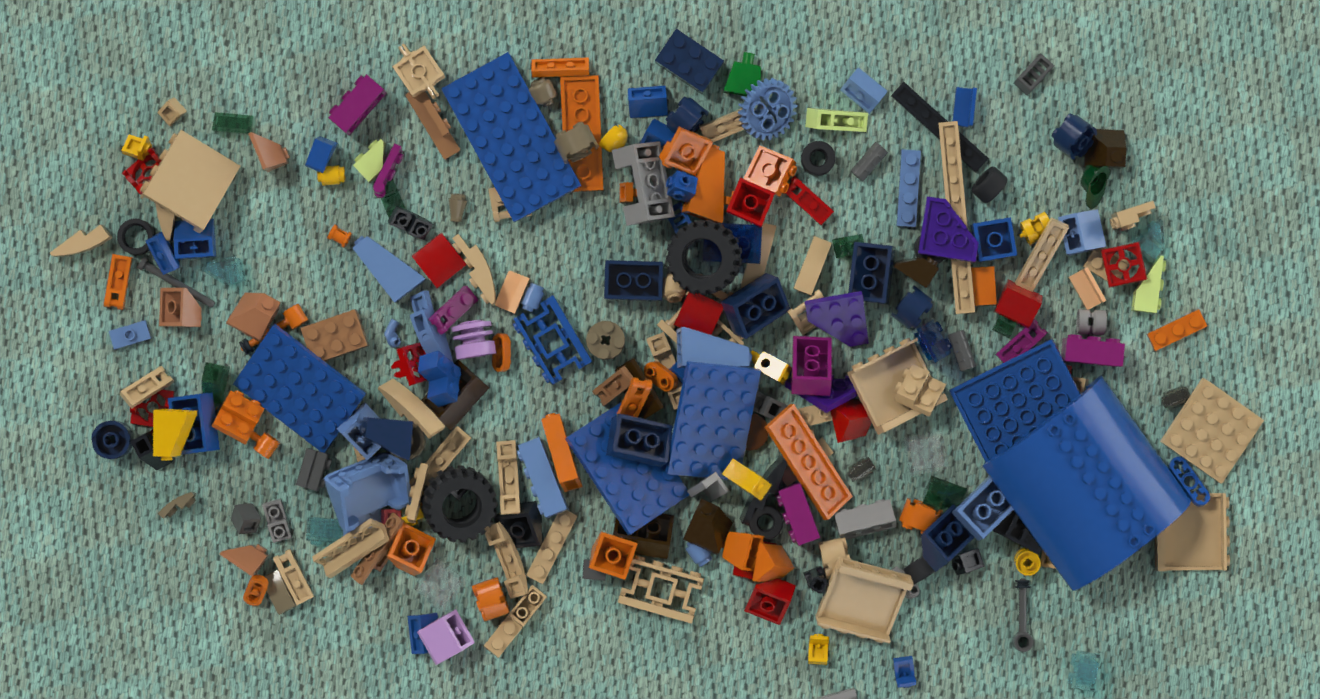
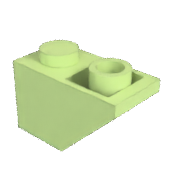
[353,139,385,183]

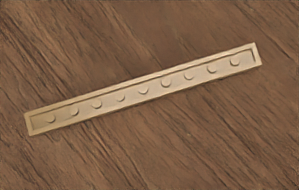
[939,121,975,314]

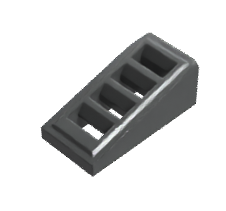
[1014,53,1055,96]

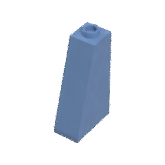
[352,236,426,303]
[676,327,752,368]

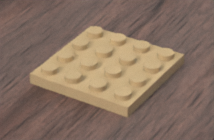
[1160,378,1264,484]

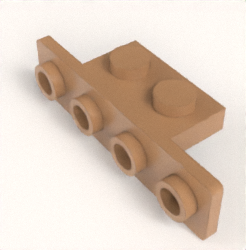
[405,92,460,160]
[351,513,404,585]

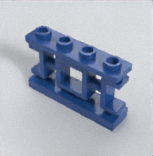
[513,295,592,385]

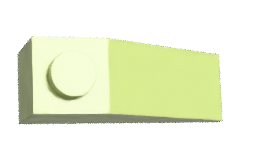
[805,108,868,132]

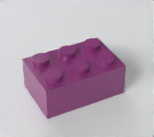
[328,74,387,136]
[1061,334,1125,367]
[791,336,832,396]
[775,482,820,546]

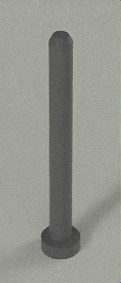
[138,257,215,308]

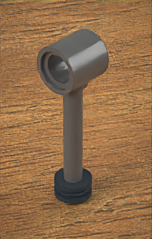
[1012,578,1033,652]

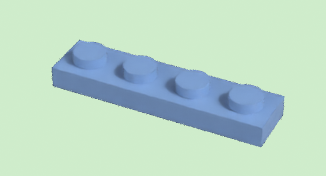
[896,149,921,227]

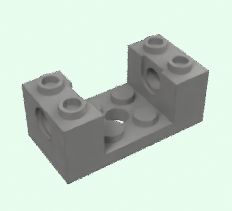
[612,141,675,226]

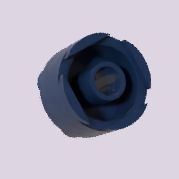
[666,97,709,134]
[1052,113,1097,160]
[891,285,934,329]
[91,421,134,459]

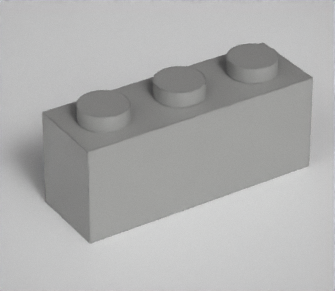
[834,499,896,540]

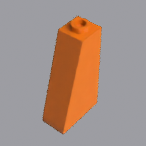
[682,144,725,224]
[541,413,583,492]

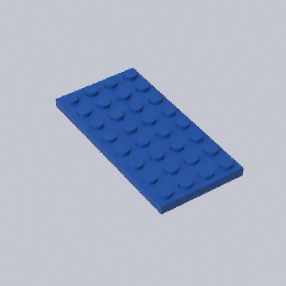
[441,52,581,223]

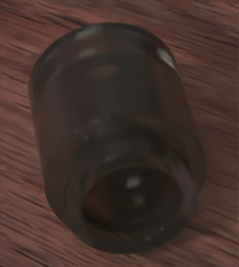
[1161,386,1190,410]
[847,457,876,483]

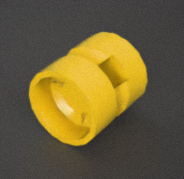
[1014,547,1041,576]

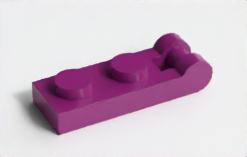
[373,143,404,198]
[429,286,478,335]
[995,319,1048,363]

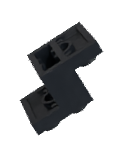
[992,510,1042,554]

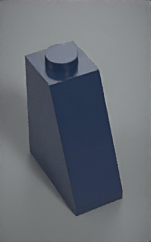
[360,417,413,460]

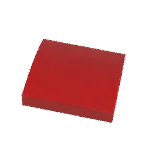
[412,232,467,288]
[674,292,723,335]

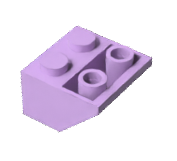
[417,609,475,665]

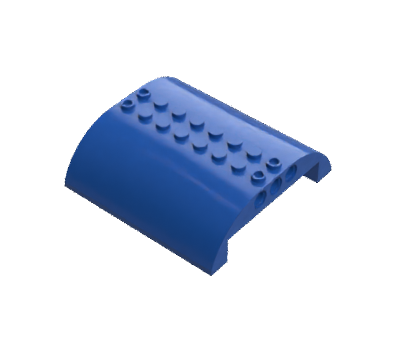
[982,375,1191,591]

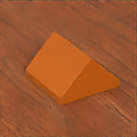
[589,531,638,580]
[752,543,795,582]

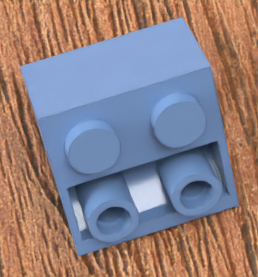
[1058,209,1107,256]
[337,402,381,460]

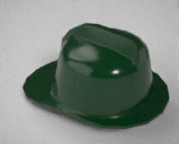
[1080,165,1110,209]

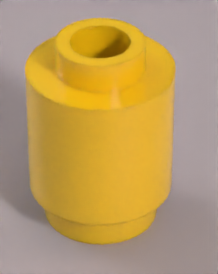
[317,165,346,186]

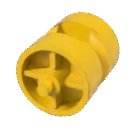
[1019,212,1050,245]

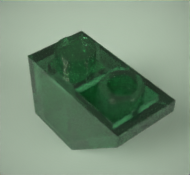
[202,362,230,404]
[922,476,967,510]

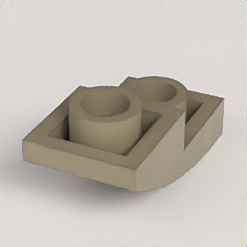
[157,492,197,519]
[264,570,296,615]

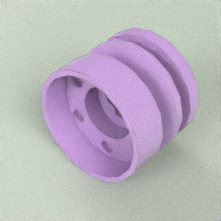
[451,320,496,360]

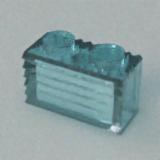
[306,517,343,545]

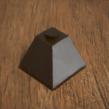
[1084,129,1126,169]
[894,256,939,288]
[683,499,733,555]

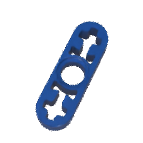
[1169,457,1210,507]

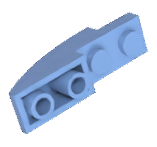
[410,291,453,362]

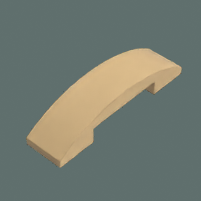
[740,223,777,289]
[646,332,682,410]
[496,440,520,515]
[484,522,528,599]

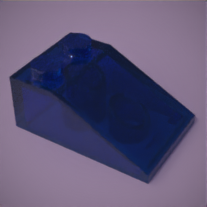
[702,223,762,264]
[912,319,952,364]

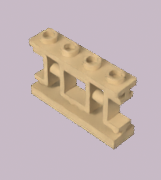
[618,555,704,624]

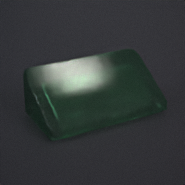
[212,112,253,135]

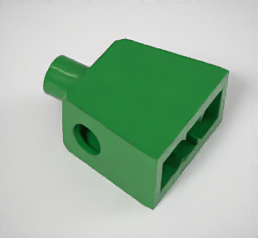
[724,52,761,96]

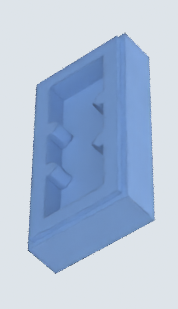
[109,320,152,350]

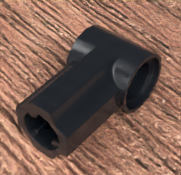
[803,566,827,593]

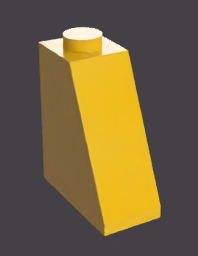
[153,409,197,460]
[722,459,772,501]

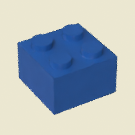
[971,217,1017,263]

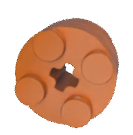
[899,498,943,534]
[472,577,510,622]

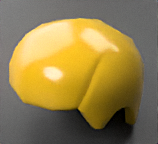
[599,125,628,152]

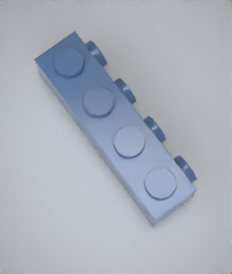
[517,437,569,518]

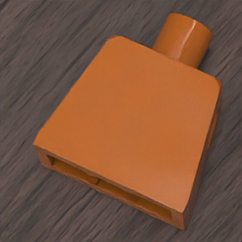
[722,531,764,571]

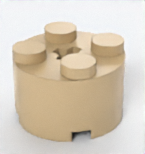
[818,537,851,580]

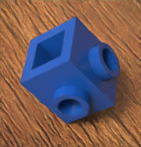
[666,171,698,202]

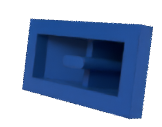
[305,136,338,173]

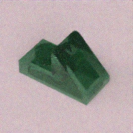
[832,234,864,259]

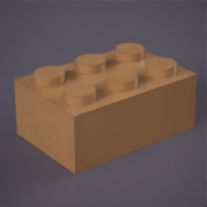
[300,309,369,361]

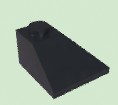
[495,501,542,548]

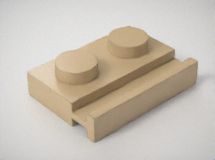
[1083,247,1129,282]

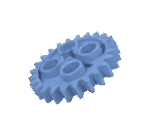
[738,78,798,140]

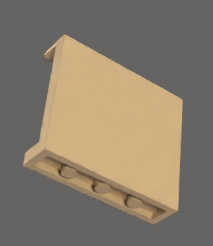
[140,130,241,234]
[847,338,948,435]
[1154,493,1230,571]
[815,557,914,643]

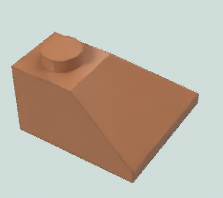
[249,132,290,172]
[159,288,202,327]
[226,292,281,342]
[219,544,269,576]

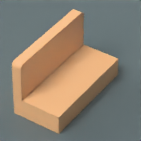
[1068,267,1106,309]
[495,271,530,314]

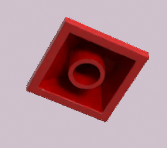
[726,178,775,227]
[744,579,796,625]

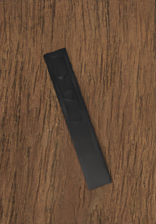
[891,82,989,173]

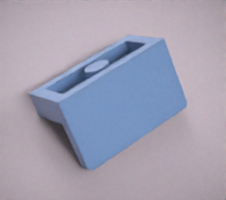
[840,68,887,114]

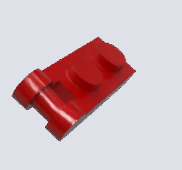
[785,176,834,226]

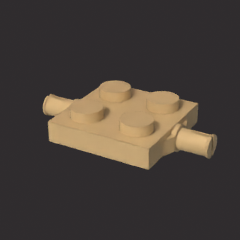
[392,44,445,99]

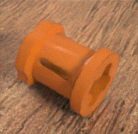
[327,224,352,248]

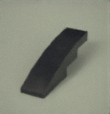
[740,454,787,525]

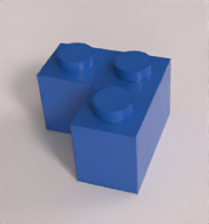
[418,350,461,407]

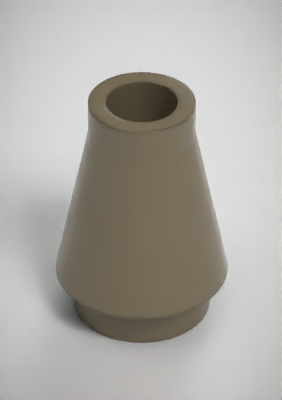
[448,193,467,222]

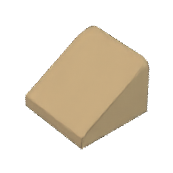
[157,97,187,126]

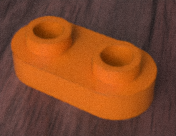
[492,333,511,372]
[644,361,678,392]
[243,575,269,606]

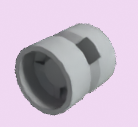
[1076,309,1107,335]

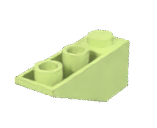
[1131,255,1166,313]

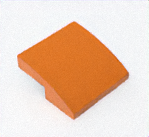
[971,266,997,306]

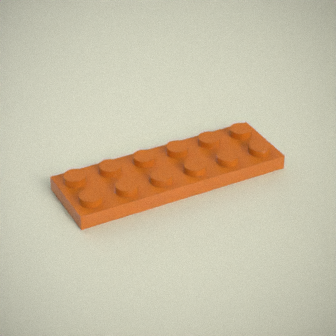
[560,75,604,192]
[765,404,853,520]

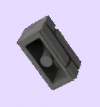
[296,448,332,491]

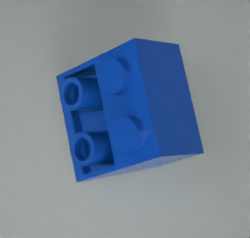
[173,219,217,260]

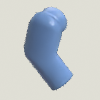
[384,319,401,348]

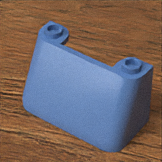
[324,452,412,532]

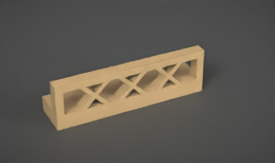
[312,518,389,578]

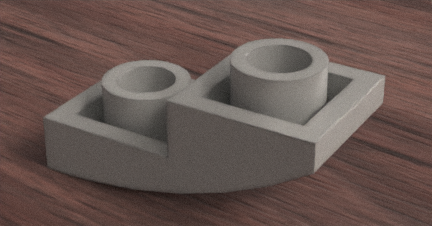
[262,498,292,543]

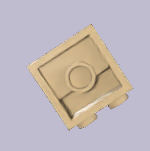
[1110,201,1156,231]
[894,364,946,417]

